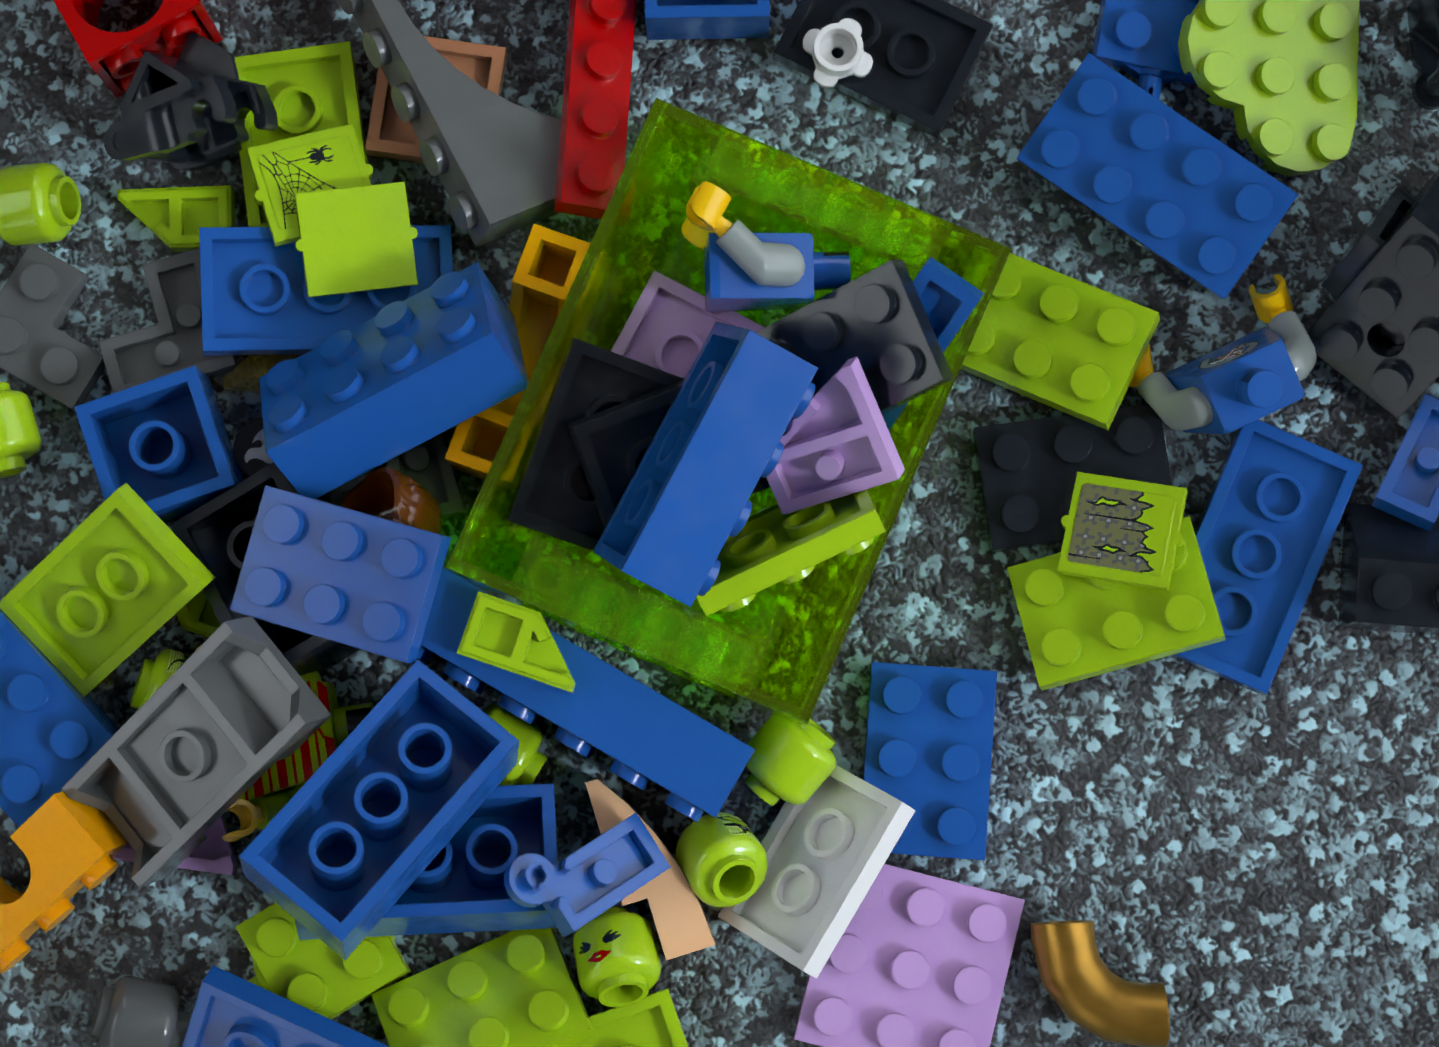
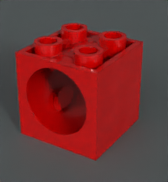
[53,0,223,98]

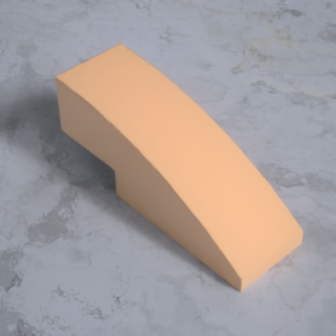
[585,779,716,960]

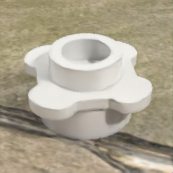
[803,18,873,88]

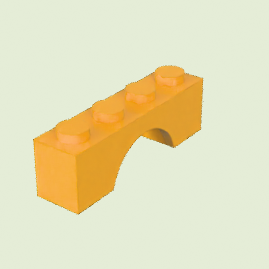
[445,224,600,490]

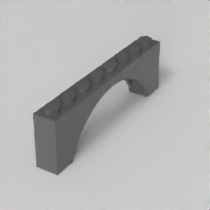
[338,0,561,247]

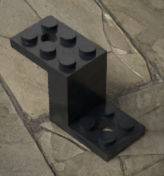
[1307,169,1439,419]

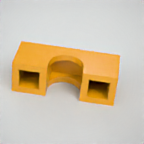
[0,791,128,974]

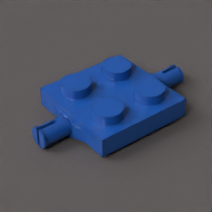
[1092,0,1200,100]

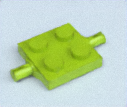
[236,903,411,1020]

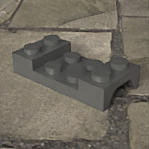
[61,616,332,888]

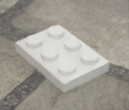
[718,765,915,979]

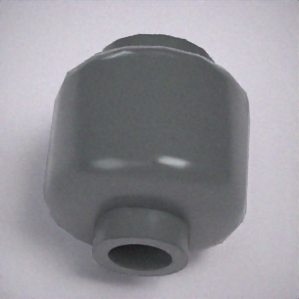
[90,976,190,1047]

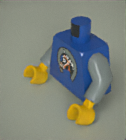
[681,181,851,312]
[1129,274,1317,434]

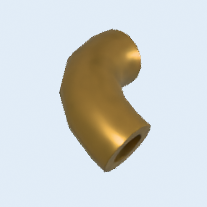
[1030,920,1170,1047]

